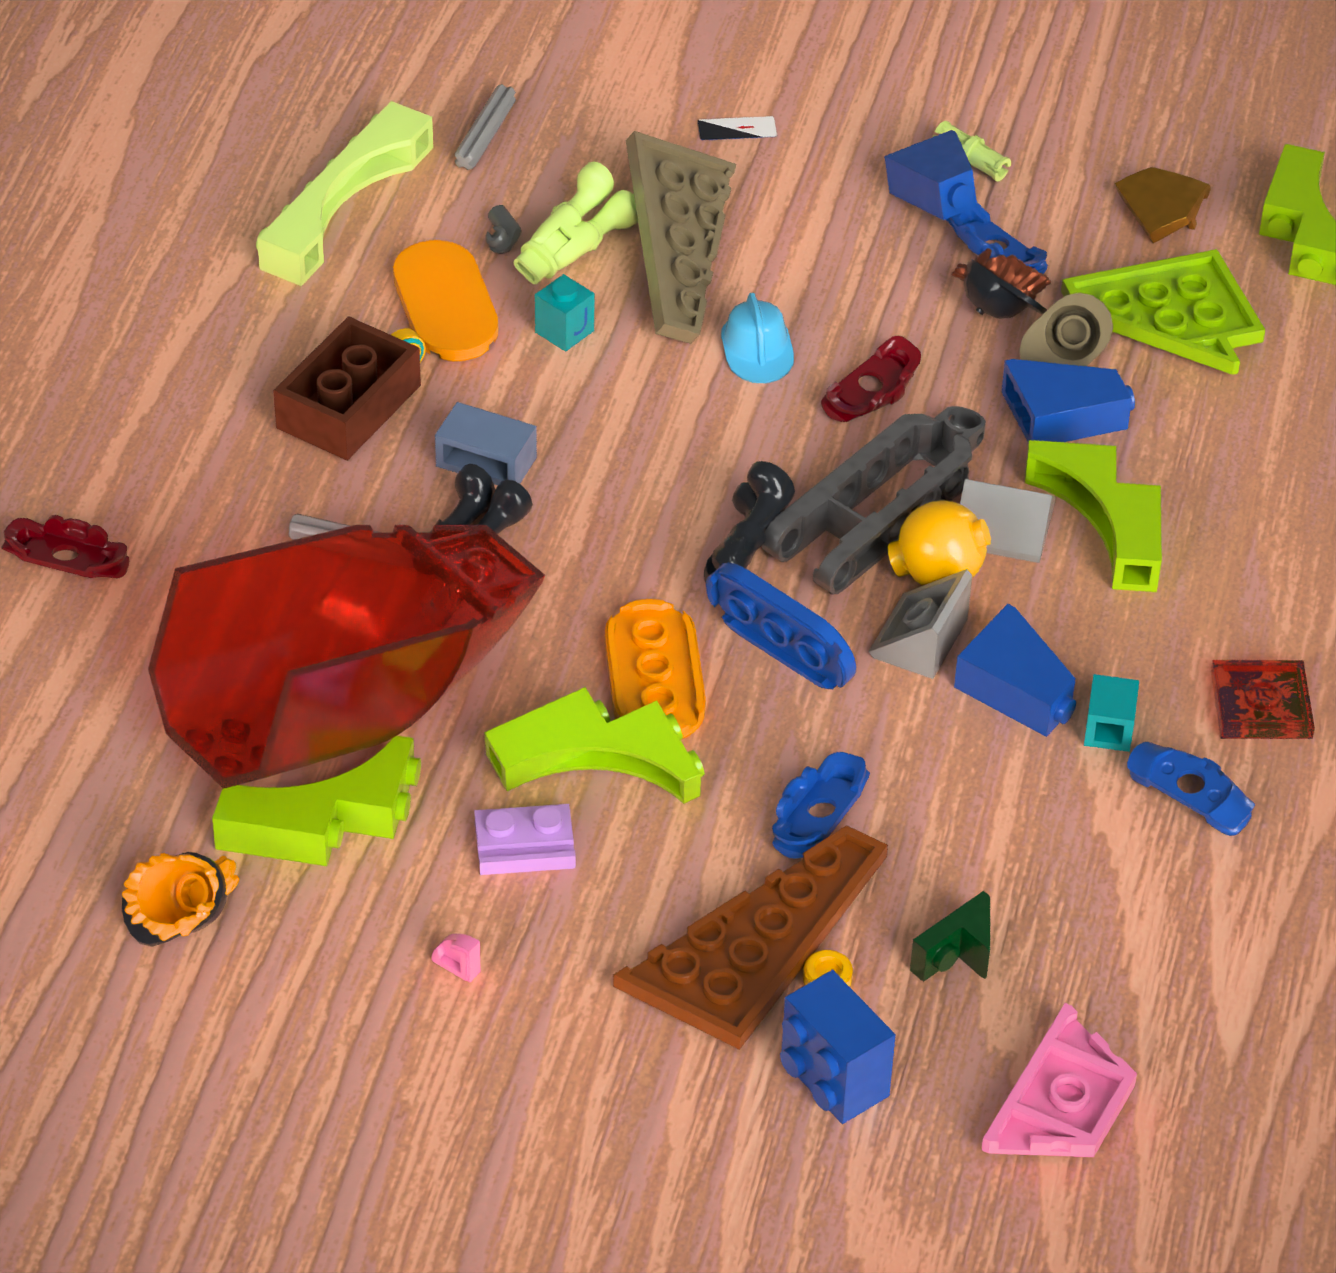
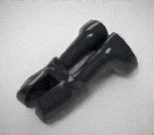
[704,461,795,583]
[411,464,532,585]

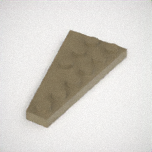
[626,131,736,344]

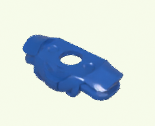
[946,203,1048,274]
[1127,742,1255,836]
[772,752,870,859]

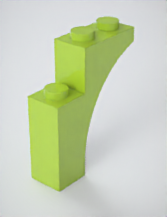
[1259,144,1336,285]
[1025,440,1162,592]
[484,687,705,804]
[212,735,421,866]

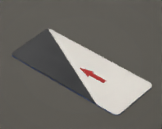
[698,116,777,140]

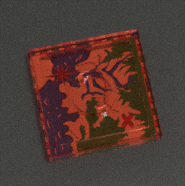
[1211,660,1315,739]

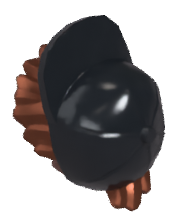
[951,248,1051,319]

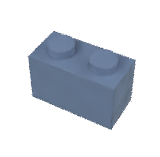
[435,402,537,485]

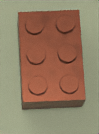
[273,316,421,461]

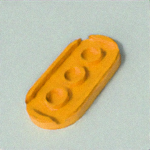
[393,240,498,361]
[605,599,706,740]

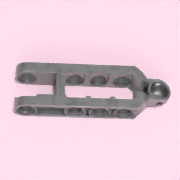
[762,406,986,595]

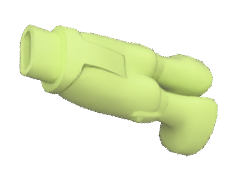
[513,161,638,284]

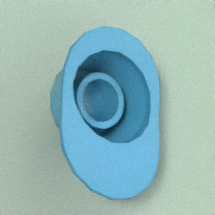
[721,293,794,384]

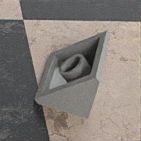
[960,479,1056,563]
[868,569,972,679]

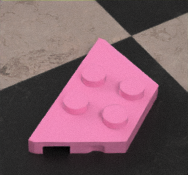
[982,1003,1137,1157]

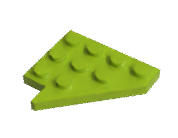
[1061,249,1265,375]

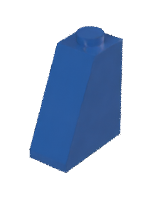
[884,130,977,220]
[1001,359,1135,442]
[954,604,1076,737]

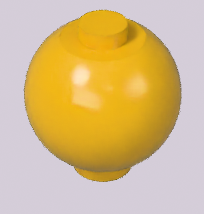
[888,500,991,585]

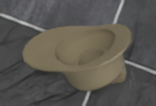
[1019,293,1113,366]

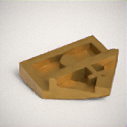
[1115,167,1211,244]

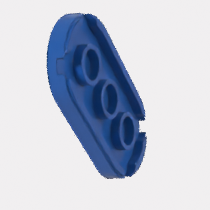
[706,563,856,690]

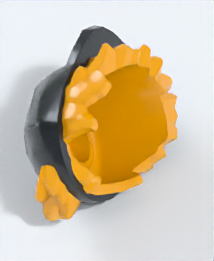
[122,852,240,947]

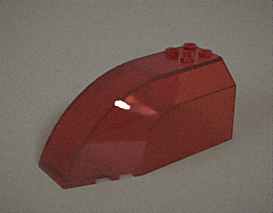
[148,525,545,789]

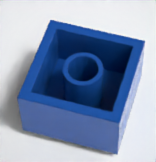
[780,969,896,1124]

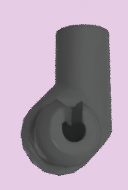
[486,205,522,254]

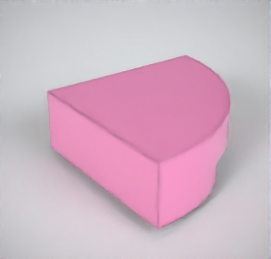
[431,933,481,982]

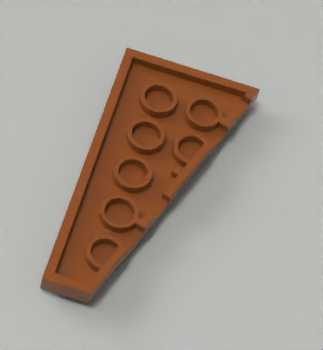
[613,825,888,1050]

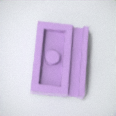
[474,804,576,875]

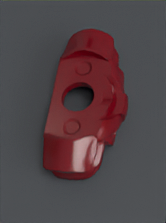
[821,336,921,422]
[1,515,130,579]

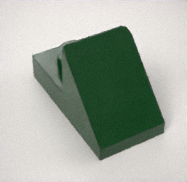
[910,891,990,982]

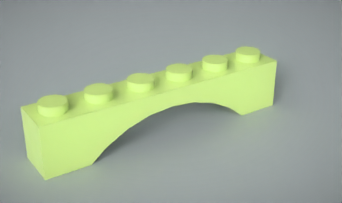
[256,101,433,286]

